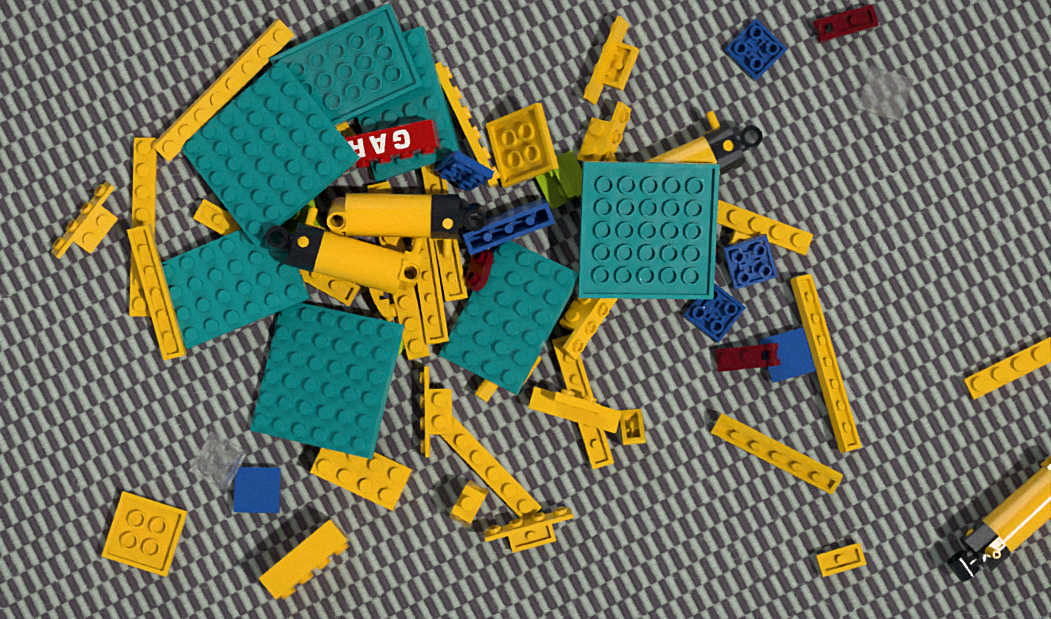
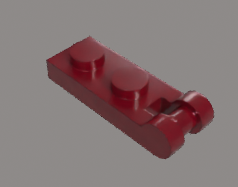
[812,4,879,44]
[716,343,781,372]

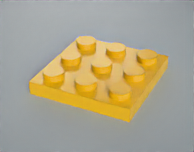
[486,103,559,188]
[101,491,188,577]

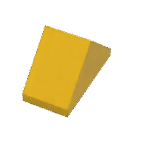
[619,409,646,446]

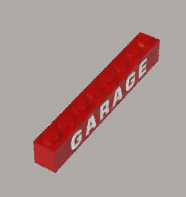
[344,119,441,173]

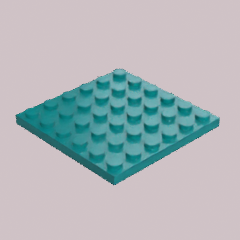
[181,60,360,247]
[578,161,720,299]
[250,303,405,459]

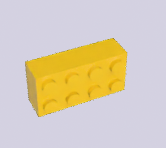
[310,448,413,511]
[258,519,350,600]

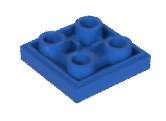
[724,18,788,82]
[433,150,494,191]
[722,234,778,290]
[683,283,746,343]
[759,327,816,383]
[234,467,281,513]

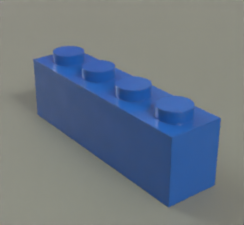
[461,197,555,255]

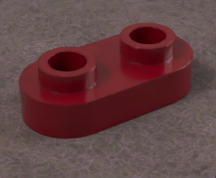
[465,249,494,292]

